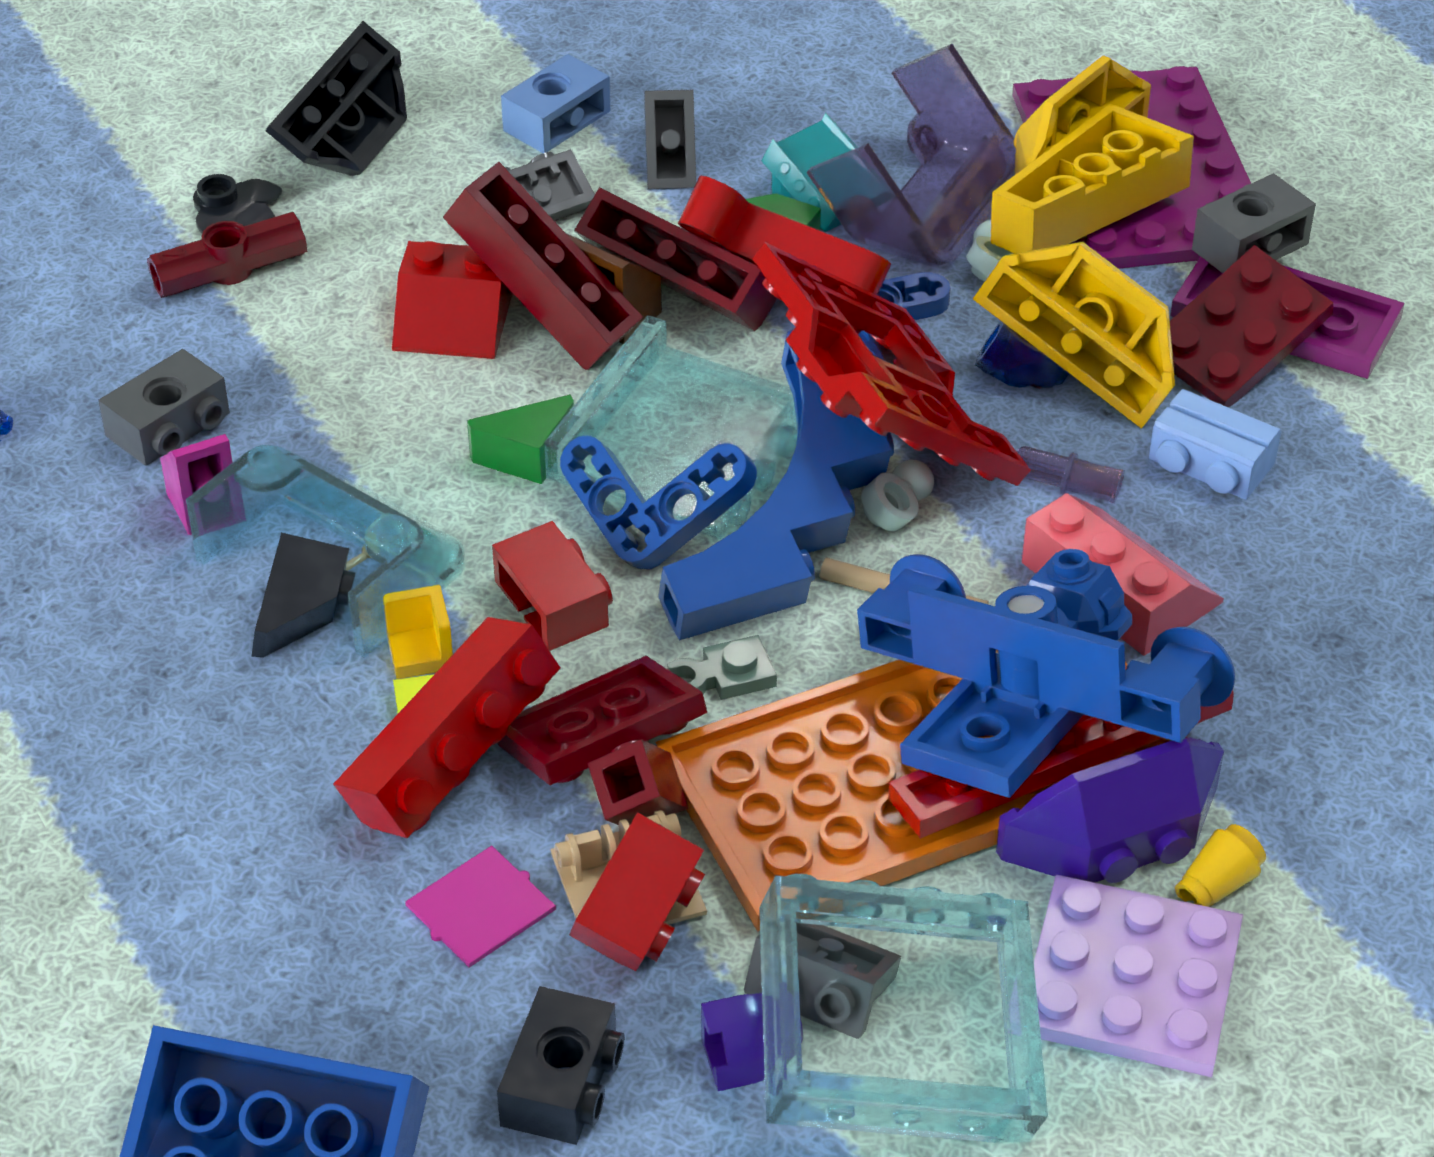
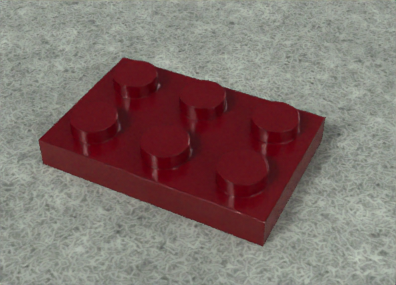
[1170,245,1334,408]
[497,655,708,786]

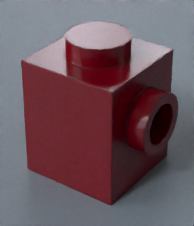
[587,739,688,825]

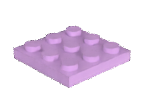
[1017,875,1243,1077]

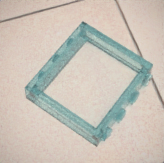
[759,874,1048,1143]

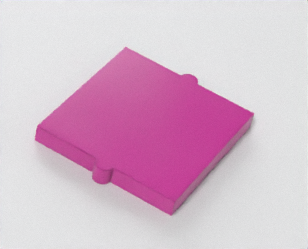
[405,845,556,968]

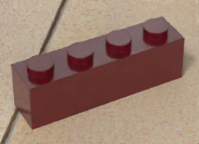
[443,162,643,370]
[574,187,777,331]

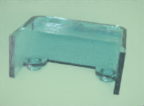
[186,445,465,658]

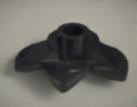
[193,174,282,233]

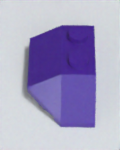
[996,737,1224,883]

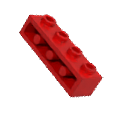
[333,617,561,838]

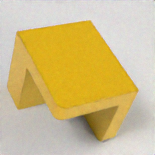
[383,584,453,679]

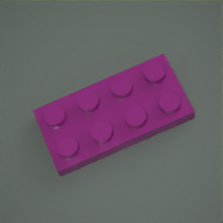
[1170,257,1405,379]

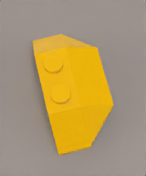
[1014,55,1151,174]
[973,242,1175,429]

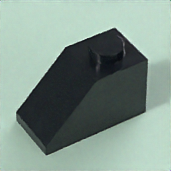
[252,532,356,658]

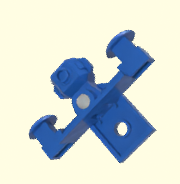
[857,549,1235,798]

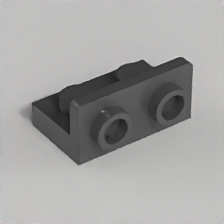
[505,149,595,221]
[744,911,901,1039]

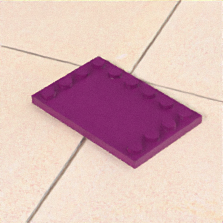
[1012,66,1251,269]

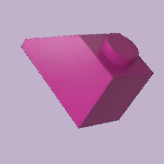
[160,434,241,535]

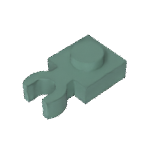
[667,635,777,700]

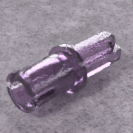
[1017,446,1125,504]

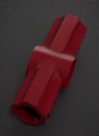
[147,212,308,298]

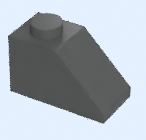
[644,89,696,189]

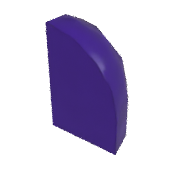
[701,993,804,1092]

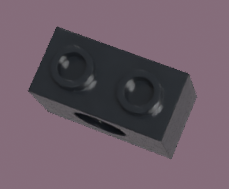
[497,986,625,1145]

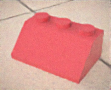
[1022,493,1224,656]

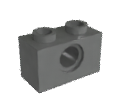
[1192,173,1316,273]
[98,349,230,466]

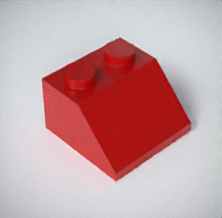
[392,241,513,359]

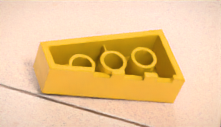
[991,103,1194,254]

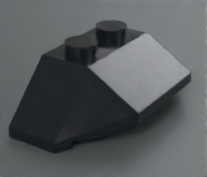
[265,21,407,176]

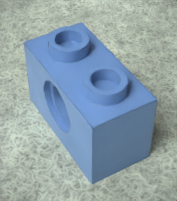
[501,54,611,153]

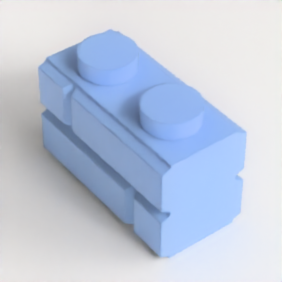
[1149,389,1281,500]

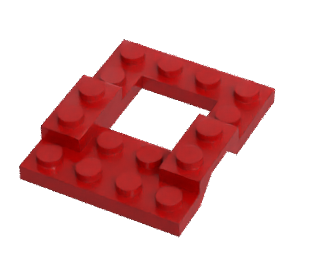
[752,242,1031,486]

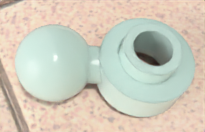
[966,220,1013,281]
[861,460,934,531]

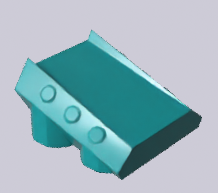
[761,112,899,232]

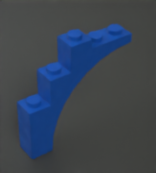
[658,329,894,641]

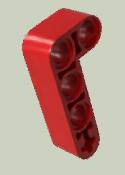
[678,175,891,295]

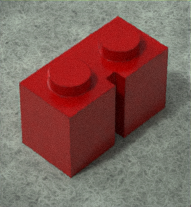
[492,521,613,651]
[569,812,705,971]

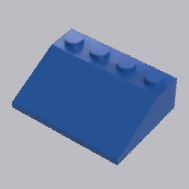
[120,1025,430,1157]

